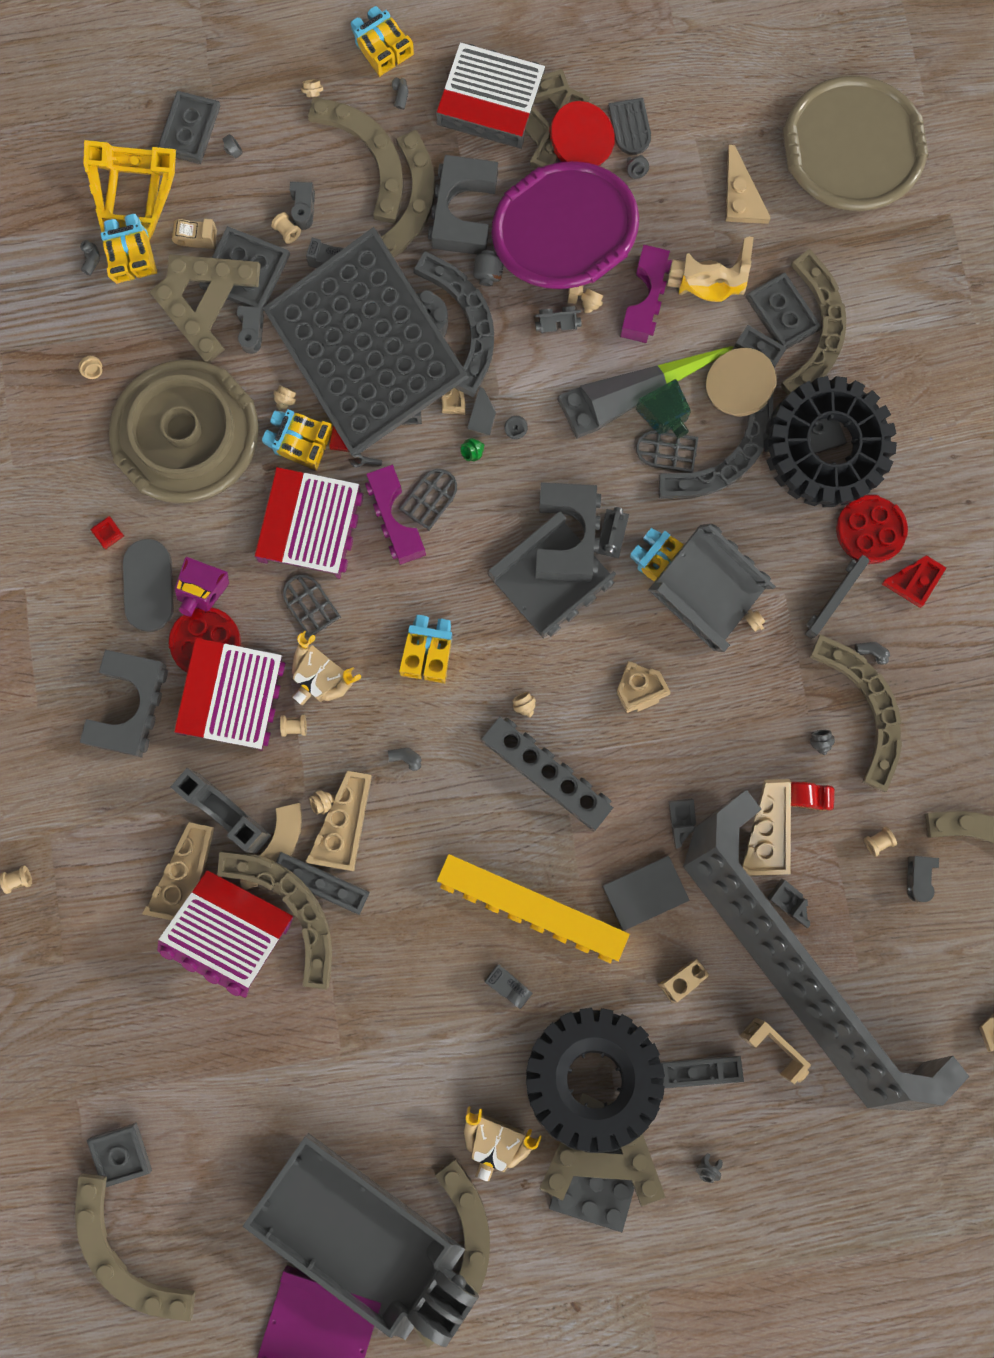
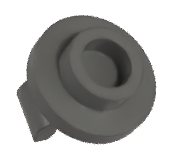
[627,155,649,179]
[696,1153,723,1183]

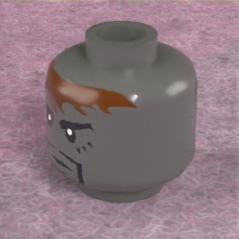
[473,250,504,286]

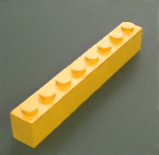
[437,854,630,964]

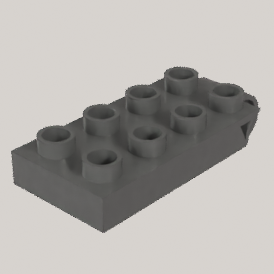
[242,1133,479,1347]

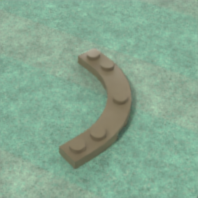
[308,97,403,224]
[381,130,435,258]
[780,249,846,395]
[809,635,902,792]
[925,811,994,844]
[217,850,332,990]
[414,1158,490,1348]
[75,1173,196,1321]

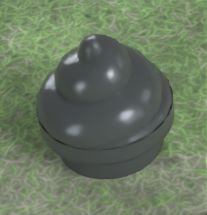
[810,730,835,755]

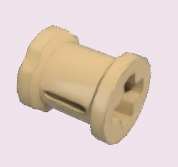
[271,212,301,244]
[280,715,307,737]
[864,826,897,857]
[0,865,32,894]

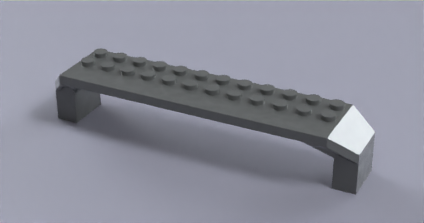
[683,790,970,1111]

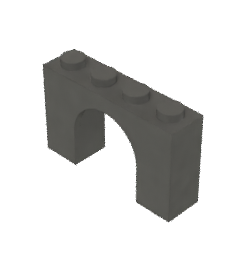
[428,155,498,255]
[535,482,601,582]
[80,649,168,758]
[170,768,272,854]

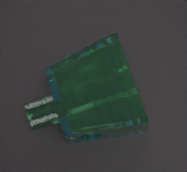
[636,379,691,439]

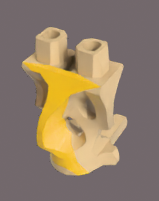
[667,236,754,302]

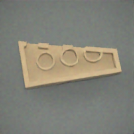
[305,771,372,871]
[742,779,791,876]
[142,822,214,920]

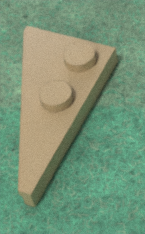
[726,145,770,224]

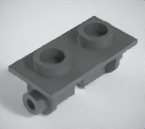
[534,306,582,333]
[596,507,629,559]

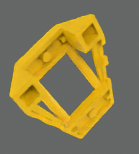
[83,140,176,241]

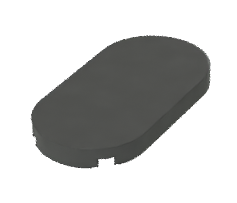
[123,539,174,632]

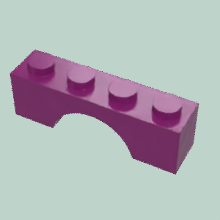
[620,244,672,343]
[365,464,426,565]

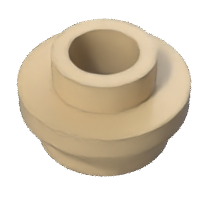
[301,79,323,97]
[744,609,765,632]

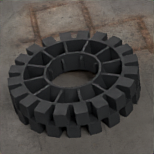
[764,376,897,507]
[526,1008,665,1153]

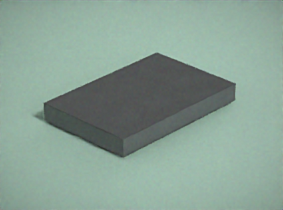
[158,91,221,164]
[746,272,822,349]
[602,856,690,931]

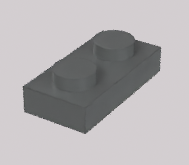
[735,325,787,368]

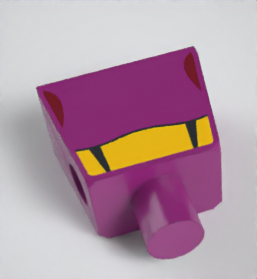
[175,557,229,616]

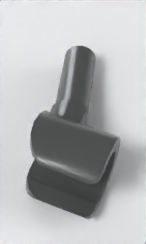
[348,453,382,467]

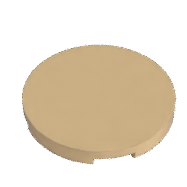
[706,348,777,417]

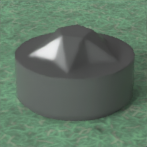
[223,134,243,159]
[504,415,528,439]

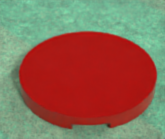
[549,101,615,166]
[836,495,908,564]
[168,607,241,673]

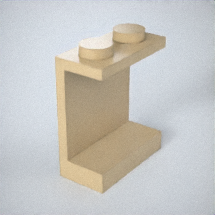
[739,1017,811,1084]

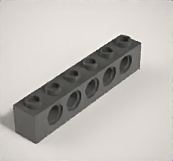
[481,716,614,832]

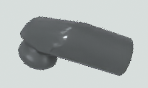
[392,77,409,110]
[80,240,100,276]
[855,642,890,665]
[388,748,422,771]

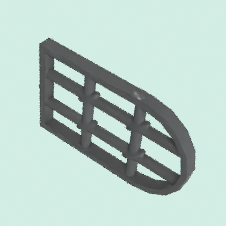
[636,430,699,473]
[399,469,457,531]
[283,575,341,638]

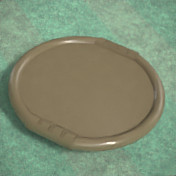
[782,76,929,211]
[109,360,259,503]

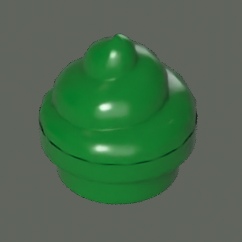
[460,438,485,462]

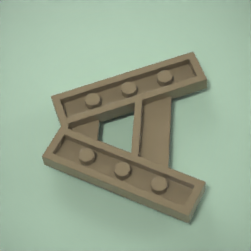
[525,69,590,168]
[150,254,261,363]
[539,1093,666,1207]

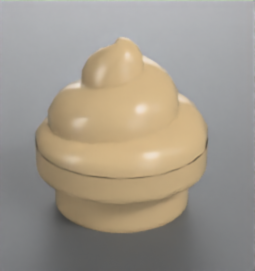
[581,288,603,313]
[78,356,102,379]
[273,385,296,411]
[512,692,536,718]
[309,790,335,815]

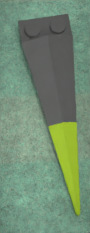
[557,346,734,439]

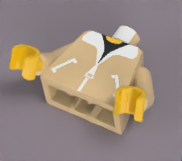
[292,630,361,706]
[464,1106,542,1181]

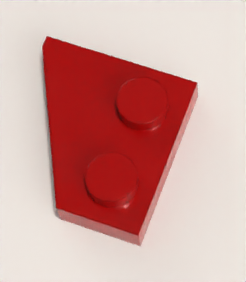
[882,555,947,608]

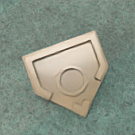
[617,661,670,713]

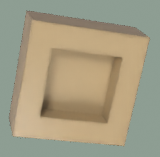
[567,286,583,304]

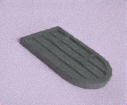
[608,98,651,155]

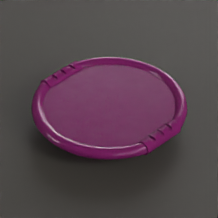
[491,161,639,289]

